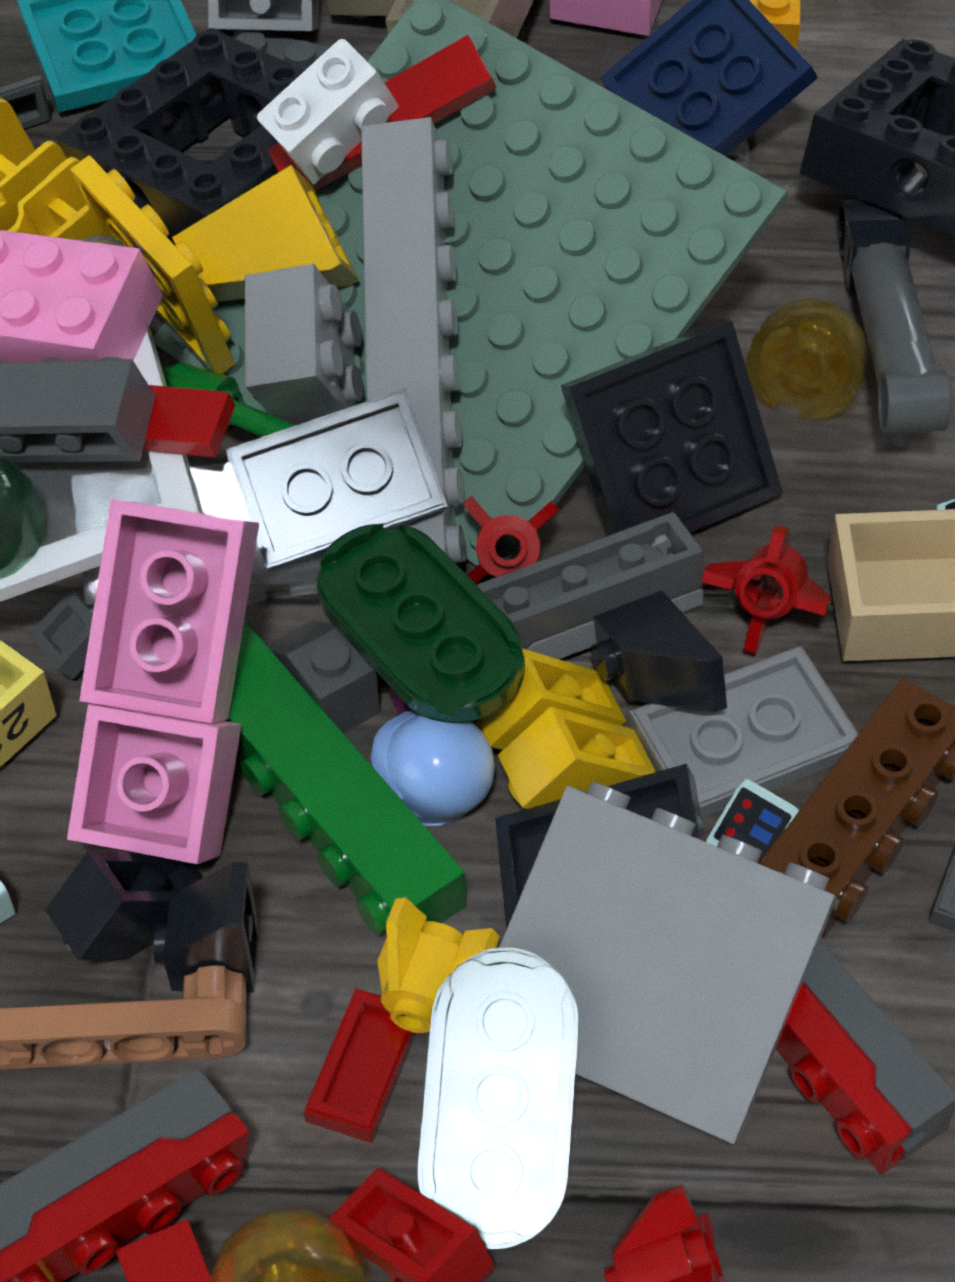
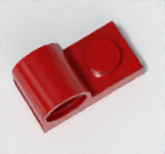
[327,1168,495,1282]

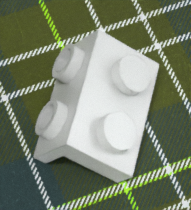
[257,39,399,185]

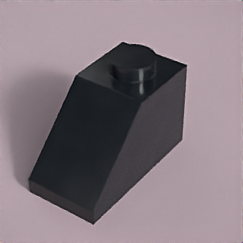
[591,590,727,712]
[45,851,203,961]
[154,862,260,993]

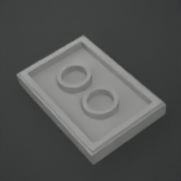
[628,645,859,818]

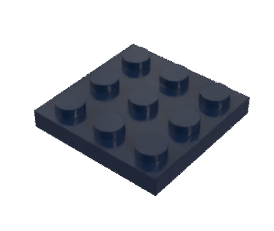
[600,0,818,156]

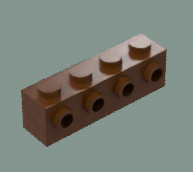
[760,678,955,938]

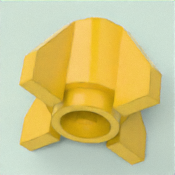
[377,897,500,1034]

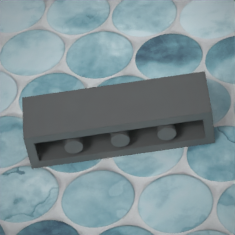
[0,357,156,463]

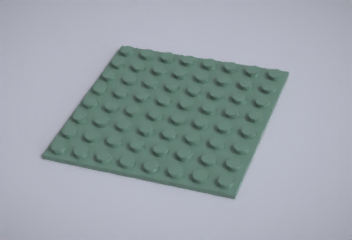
[153,0,789,578]

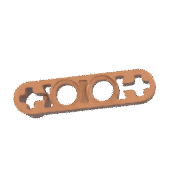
[0,966,246,1070]

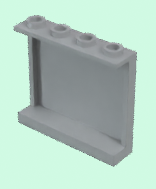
[499,781,840,1144]

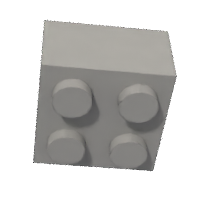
[245,263,363,425]

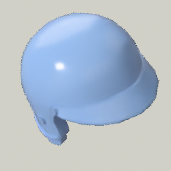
[370,710,495,827]

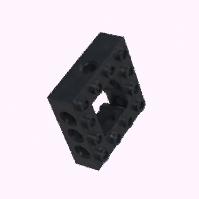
[56,28,305,245]
[799,39,955,237]

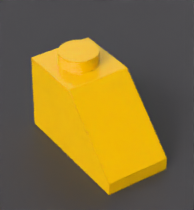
[477,649,626,750]
[498,706,656,809]

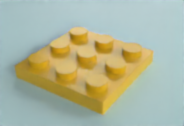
[70,155,235,374]

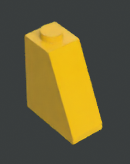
[172,165,359,302]

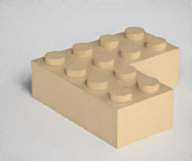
[827,509,955,661]

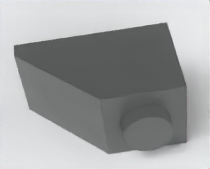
[266,620,380,733]

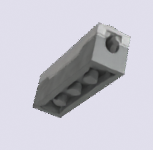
[477,512,704,659]

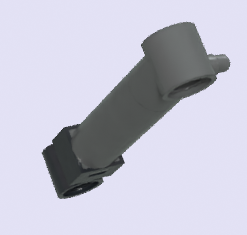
[837,200,950,448]

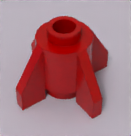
[462,496,559,584]
[701,525,831,654]
[605,1185,725,1282]

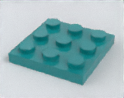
[17,0,197,113]

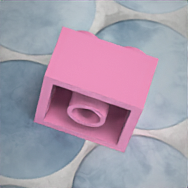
[67,704,241,864]

